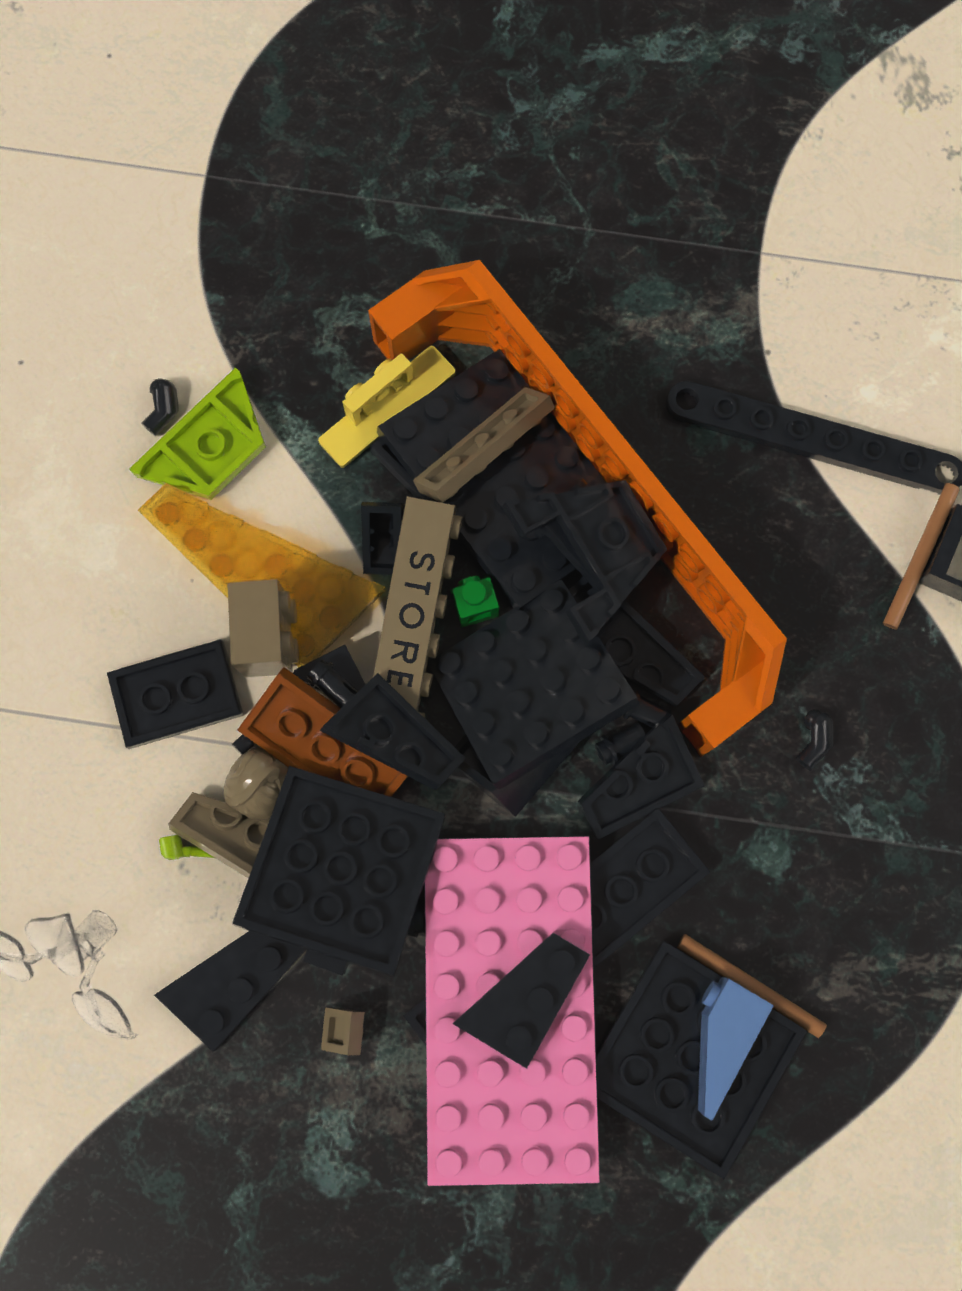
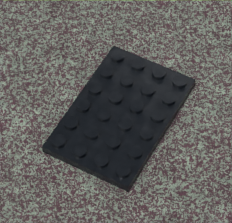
[377,349,604,610]

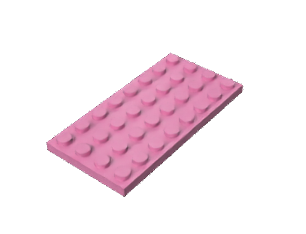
[425,837,599,1186]

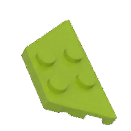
[129,368,266,500]

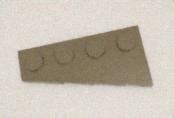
[168,792,270,878]

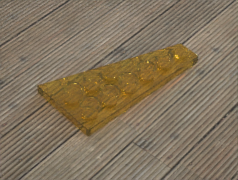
[138,483,386,668]

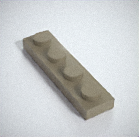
[413,387,555,503]

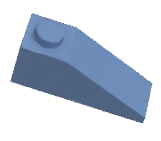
[698,977,774,1120]

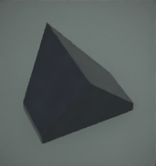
[361,502,405,575]

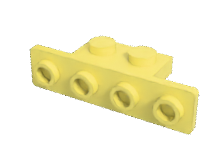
[318,345,456,468]

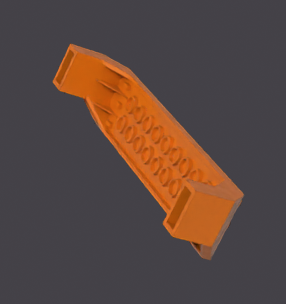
[368,260,787,757]

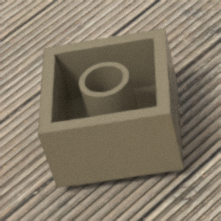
[227,579,299,678]

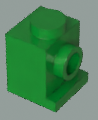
[450,576,499,628]

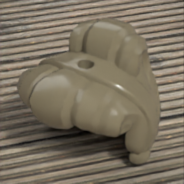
[223,747,289,820]

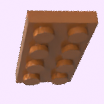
[237,667,408,797]

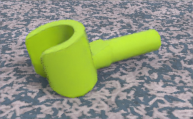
[159,835,214,860]

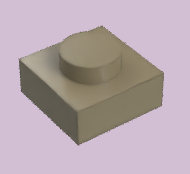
[321,1007,364,1055]

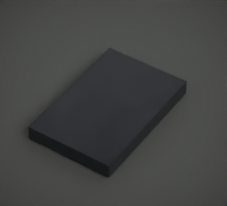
[107,639,244,749]

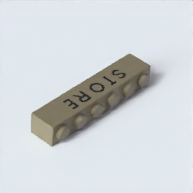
[373,496,462,718]

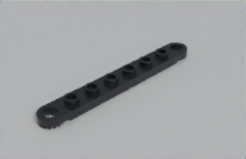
[666,381,962,495]

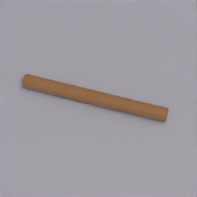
[883,483,960,630]
[677,934,827,1038]

